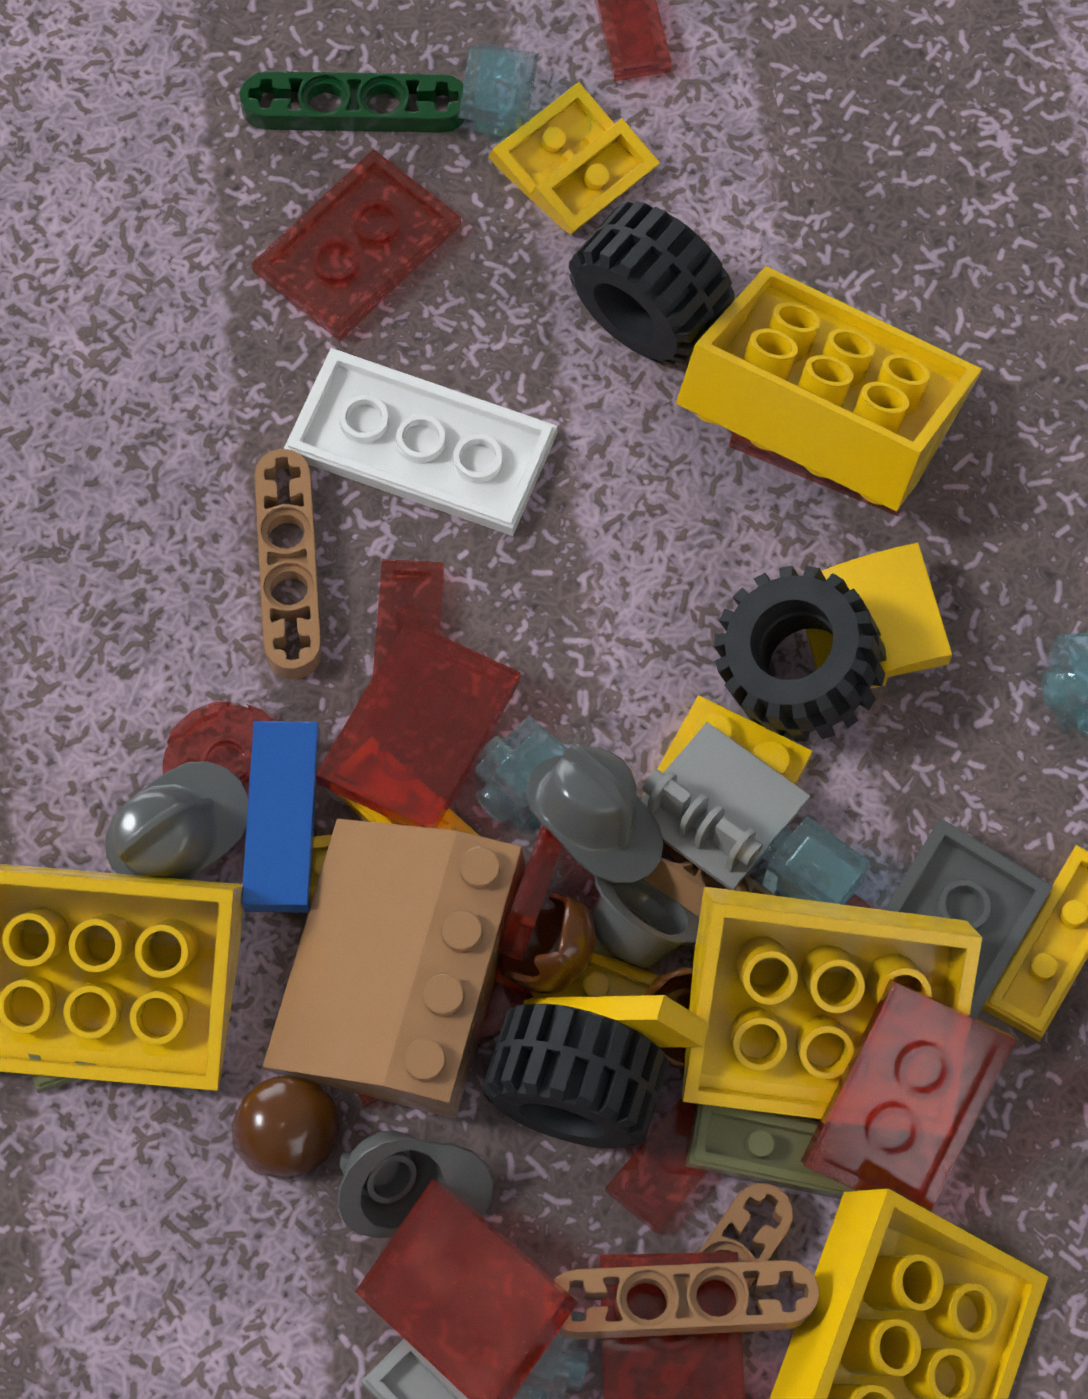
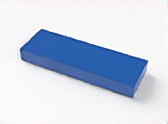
[241,721,320,913]

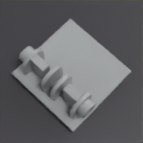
[641,722,811,890]

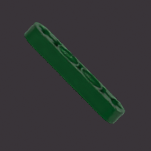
[239,71,468,133]

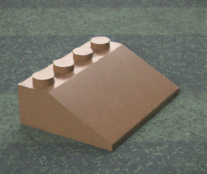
[262,819,526,1119]

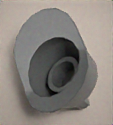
[525,744,664,884]
[105,761,248,880]
[592,877,699,968]
[338,1130,493,1243]

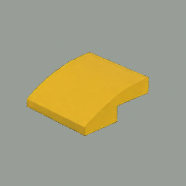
[488,82,660,235]
[805,542,952,689]

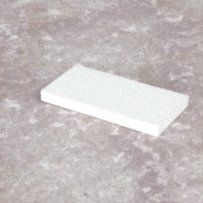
[284,348,557,536]

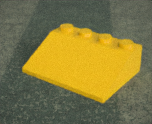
[675,266,982,512]
[0,864,243,1091]
[682,887,982,1135]
[770,1189,1048,1399]

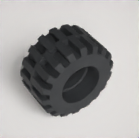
[568,201,735,365]
[714,566,887,741]
[482,1004,668,1149]

